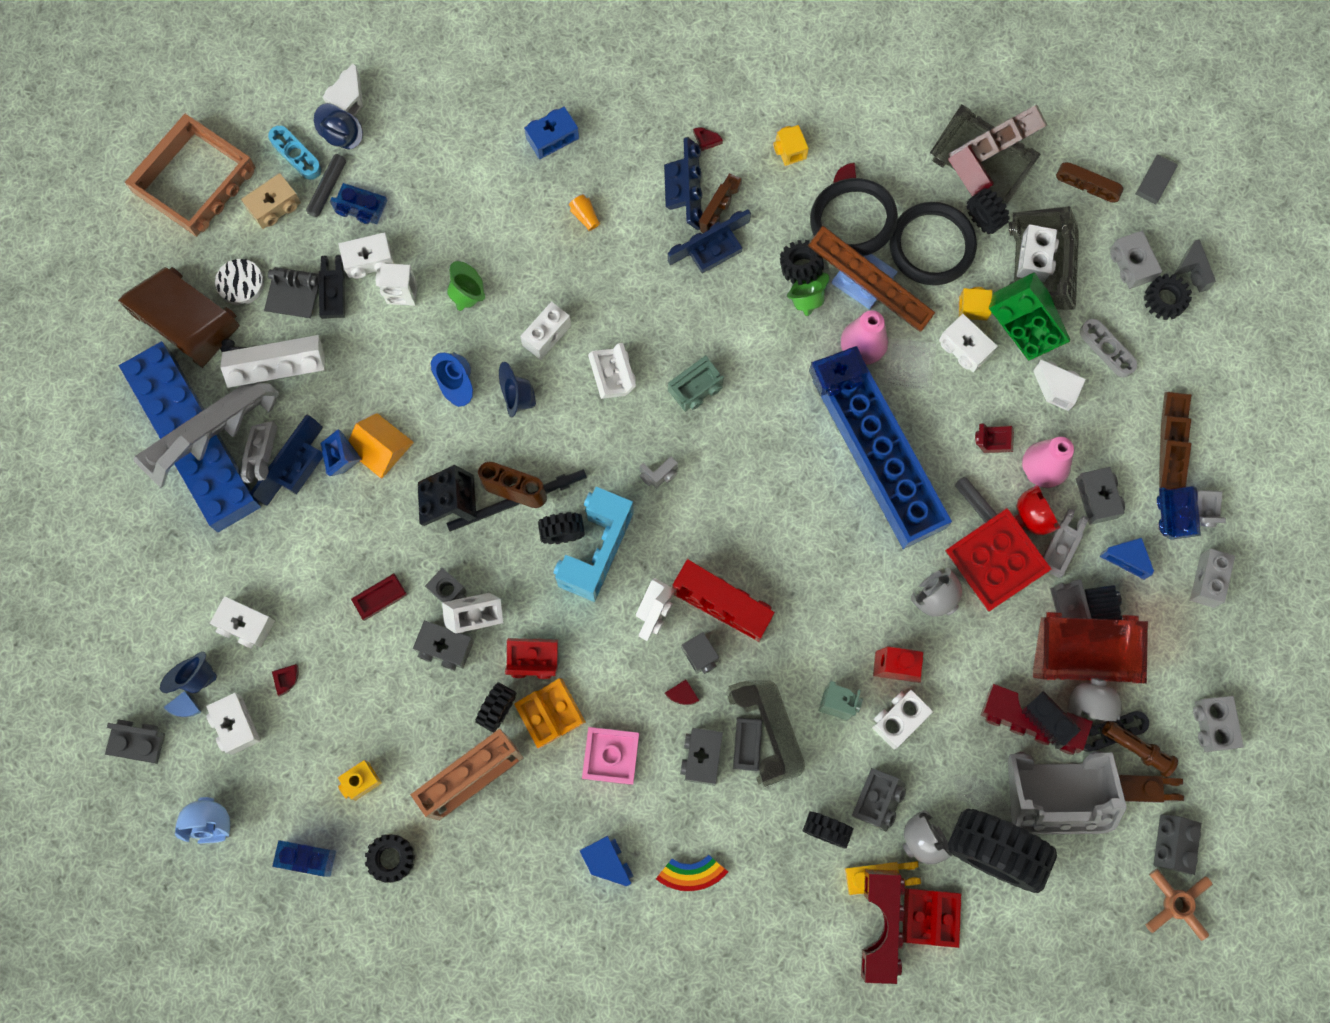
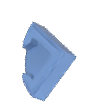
[164,691,202,717]

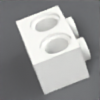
[1017,224,1059,282]
[376,263,417,306]
[872,690,933,749]

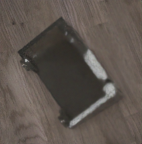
[930,104,1041,204]
[1009,206,1079,310]
[726,680,805,790]

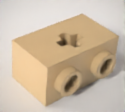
[241,173,301,229]

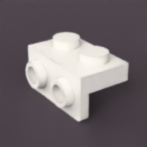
[588,343,636,399]
[636,578,675,641]

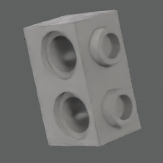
[1193,696,1244,752]

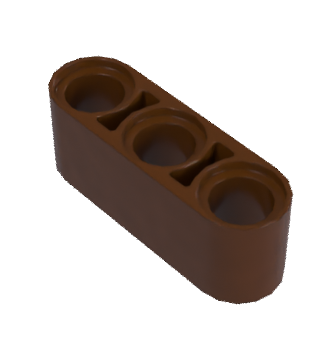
[478,461,547,508]

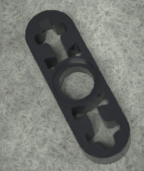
[1083,711,1149,752]

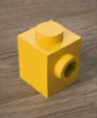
[773,125,809,166]
[959,287,992,321]
[337,760,382,801]

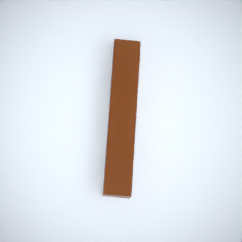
[808,226,936,332]

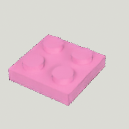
[582,727,639,785]

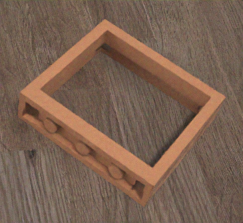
[125,113,256,237]
[410,729,524,821]

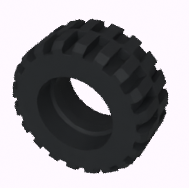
[948,808,1057,893]

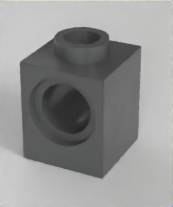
[425,568,467,602]
[681,632,719,674]

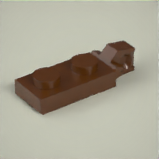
[699,173,742,233]

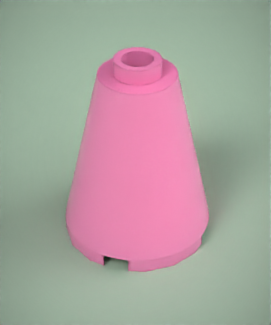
[841,311,888,365]
[1022,437,1074,488]

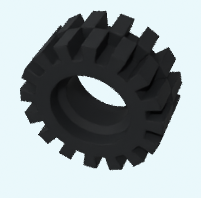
[966,188,1010,234]
[780,240,824,285]
[1144,274,1192,320]
[538,512,585,544]
[475,682,517,733]
[802,811,854,849]
[365,834,415,883]

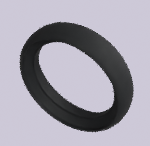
[810,178,898,256]
[889,202,977,285]

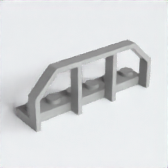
[134,383,279,488]

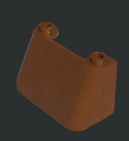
[118,267,240,369]

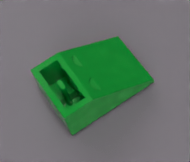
[989,272,1071,361]

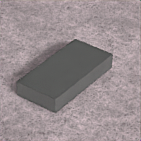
[1135,154,1178,205]
[733,717,762,771]

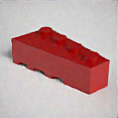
[672,559,775,642]

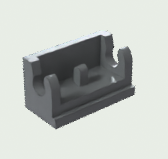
[1050,579,1094,637]

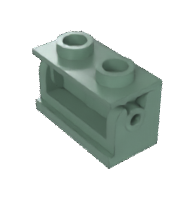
[668,355,724,412]
[818,681,863,720]

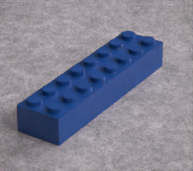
[118,341,261,532]
[812,352,952,549]

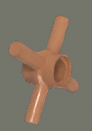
[1145,869,1213,941]

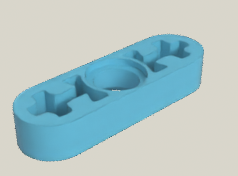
[268,126,321,180]

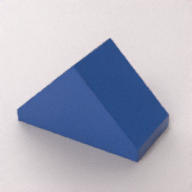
[320,429,362,476]
[1100,538,1154,580]

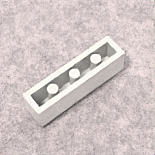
[220,335,325,388]

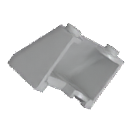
[1008,751,1127,835]

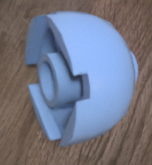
[175,797,230,844]

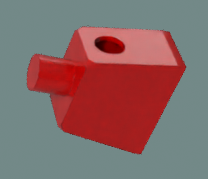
[873,647,924,683]

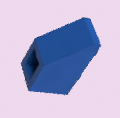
[579,836,634,886]

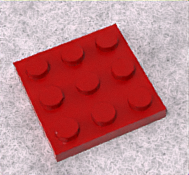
[945,508,1052,612]

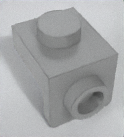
[639,457,678,489]
[1192,490,1226,527]

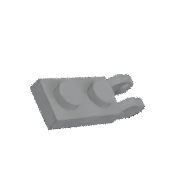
[240,421,278,483]
[1043,509,1089,578]

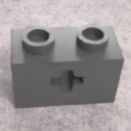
[1076,467,1125,525]
[413,620,474,671]
[680,728,723,786]

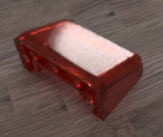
[1033,612,1148,684]

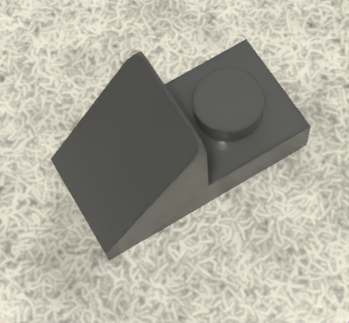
[1174,239,1216,293]

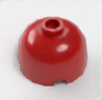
[1014,485,1061,535]

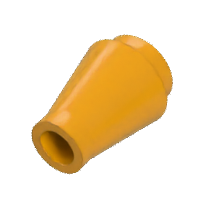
[569,194,600,231]

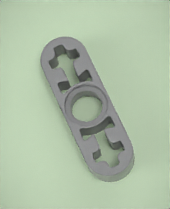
[1080,319,1137,377]

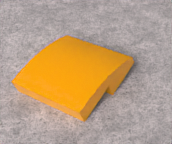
[514,678,586,749]

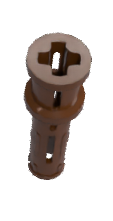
[1102,721,1178,777]

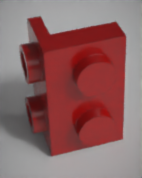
[505,638,558,679]

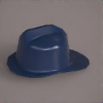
[313,103,363,149]
[498,362,536,417]
[159,651,217,694]

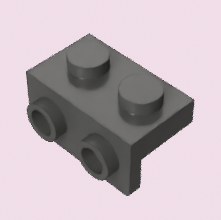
[1153,815,1202,875]

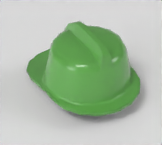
[447,261,485,311]
[787,272,830,316]

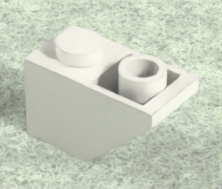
[323,64,363,116]
[1033,360,1086,411]

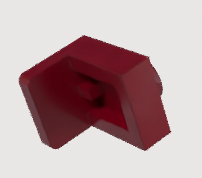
[975,423,1014,453]

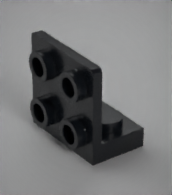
[418,465,477,526]

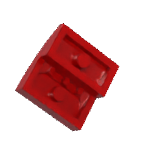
[902,888,961,948]

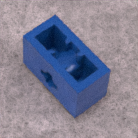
[524,106,579,160]

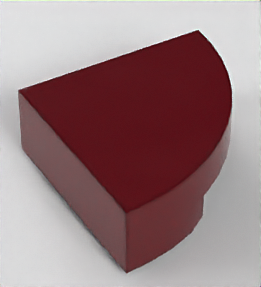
[693,127,723,151]
[833,163,856,183]
[272,664,299,697]
[664,679,699,705]

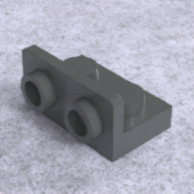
[105,719,165,764]
[852,768,906,832]

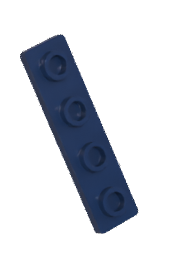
[664,137,703,230]
[667,209,751,274]
[250,414,323,506]

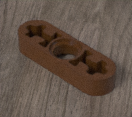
[1056,162,1124,203]

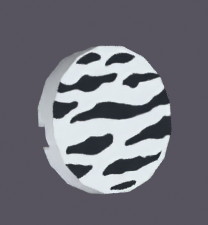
[215,259,264,305]

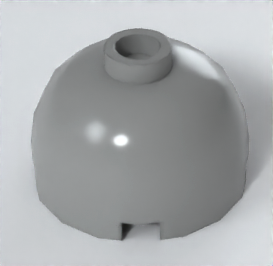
[911,568,962,617]
[1067,678,1122,721]
[903,810,952,864]

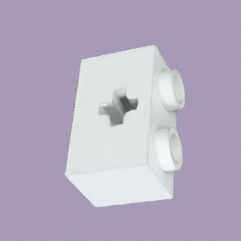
[338,232,394,279]
[520,301,571,360]
[939,314,998,373]
[442,593,503,634]
[210,596,275,649]
[206,693,261,755]

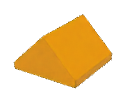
[348,413,414,479]

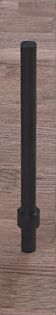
[446,469,587,532]

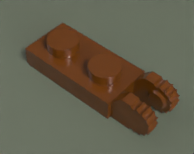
[1119,775,1184,803]

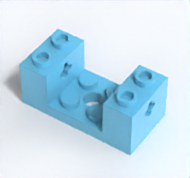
[554,487,634,602]

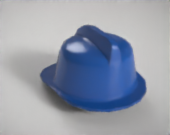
[431,352,473,407]

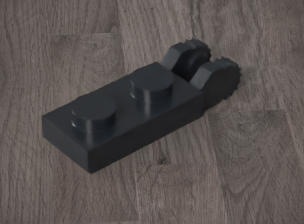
[319,255,345,319]

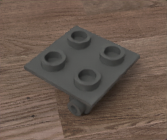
[264,267,319,319]

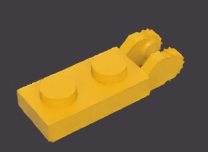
[845,861,921,895]

